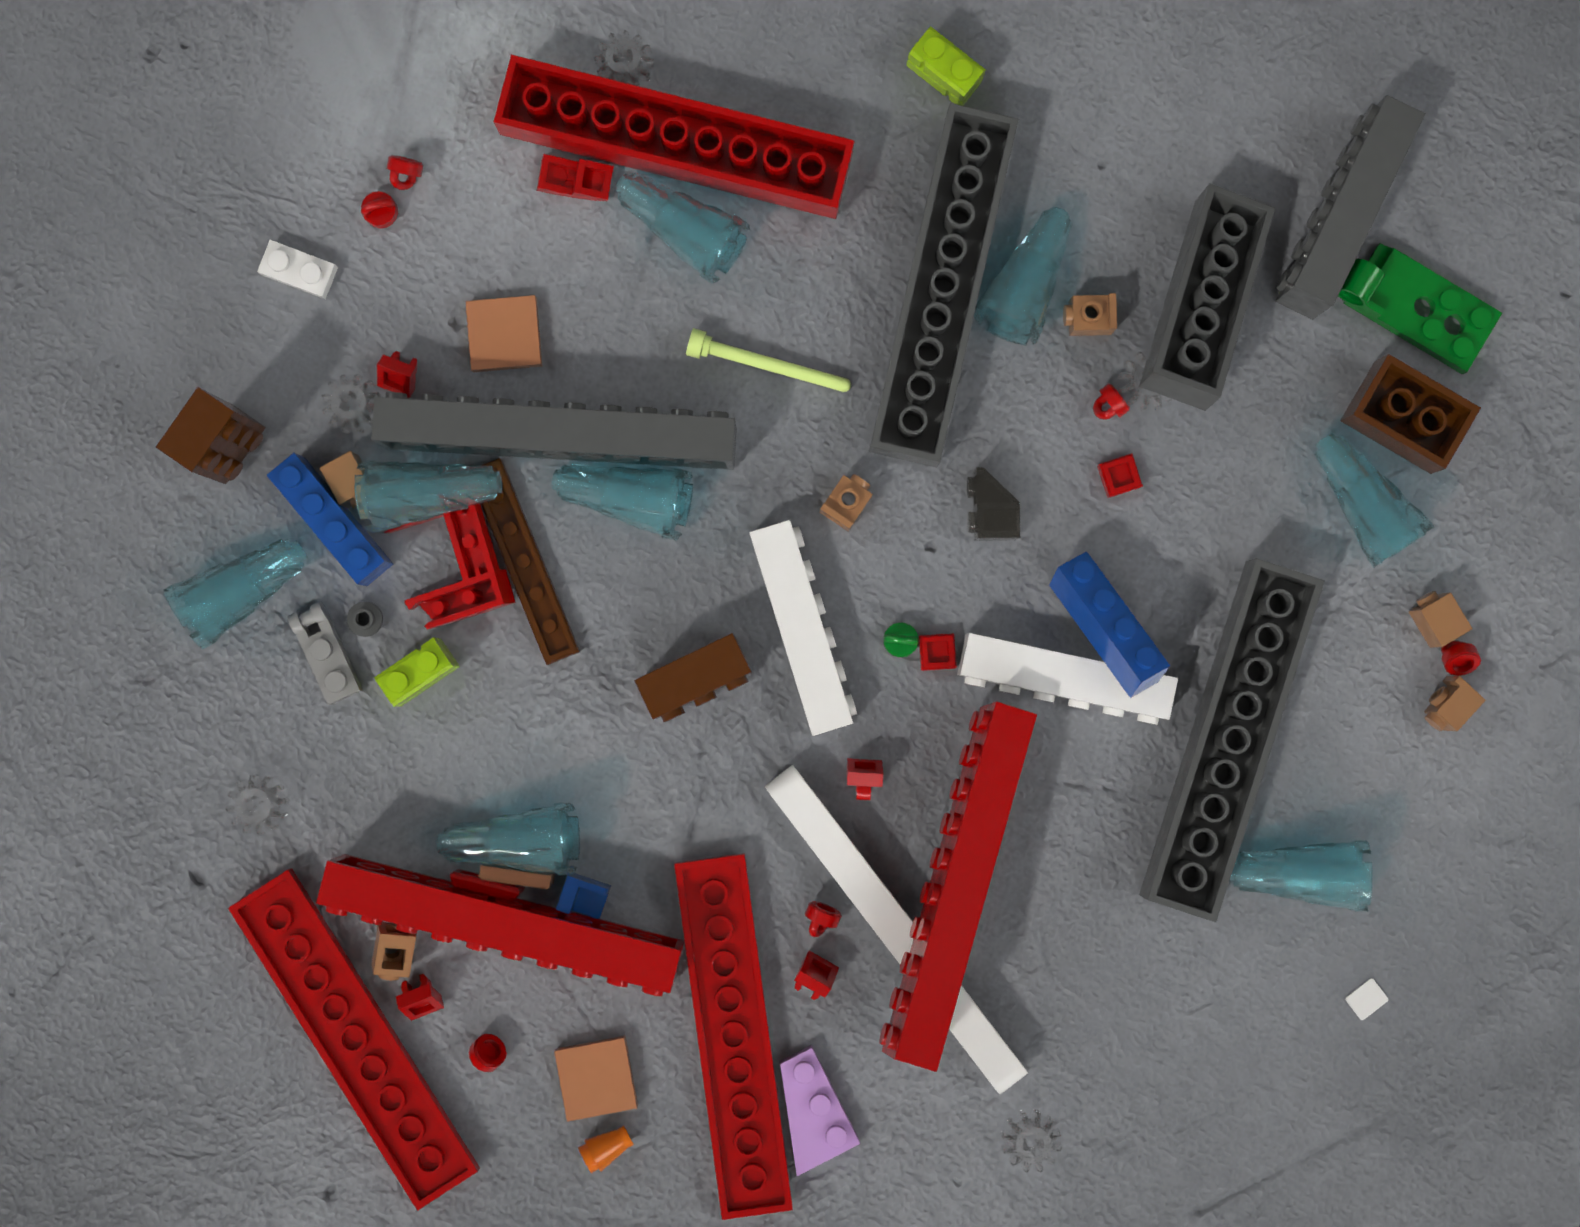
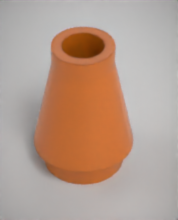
[578,1126,634,1173]

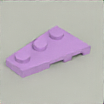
[780,1045,860,1176]

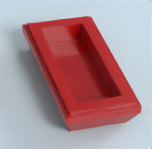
[450,869,525,901]

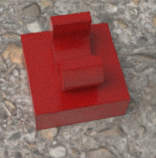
[377,351,417,399]
[846,758,883,800]
[794,950,839,1000]
[396,974,444,1021]

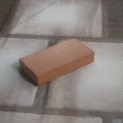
[479,862,556,889]

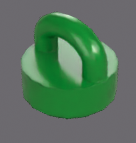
[883,622,919,658]

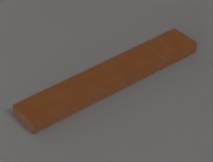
[473,458,580,665]

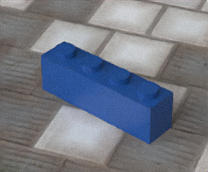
[267,453,393,586]
[1049,551,1170,698]

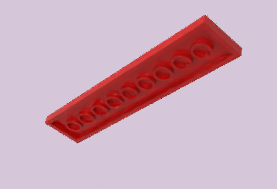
[674,853,793,1220]
[228,868,480,1211]

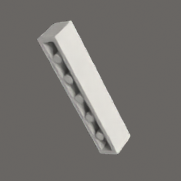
[749,520,857,736]
[957,633,1178,725]

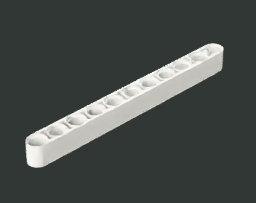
[765,765,1028,1095]

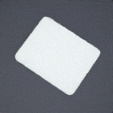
[1345,978,1388,1020]

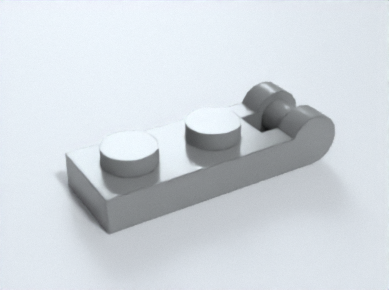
[287,601,363,705]

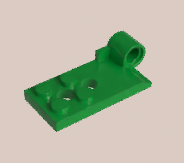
[1338,243,1502,374]

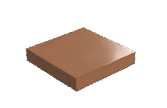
[465,295,542,372]
[554,1036,638,1122]

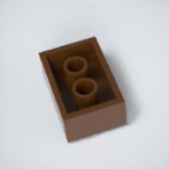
[1340,354,1481,474]
[156,387,266,484]
[634,633,753,722]

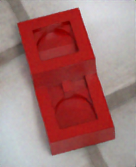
[536,154,614,202]

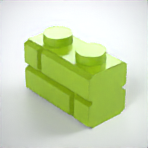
[906,26,986,106]
[374,637,460,707]

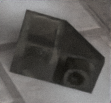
[967,467,1020,541]

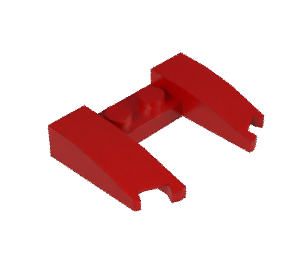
[383,468,516,630]

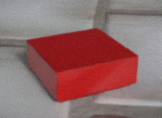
[1097,454,1143,498]
[918,633,957,671]

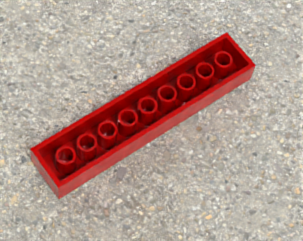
[493,54,855,219]
[879,701,1037,1072]
[316,854,685,996]

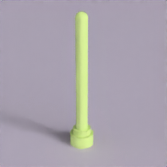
[686,328,851,392]

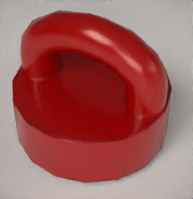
[386,155,424,190]
[361,191,398,229]
[1093,383,1130,420]
[1441,641,1481,676]
[805,901,842,937]
[469,1034,507,1072]

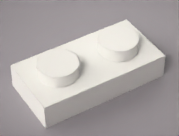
[257,240,338,300]

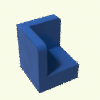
[556,872,611,919]

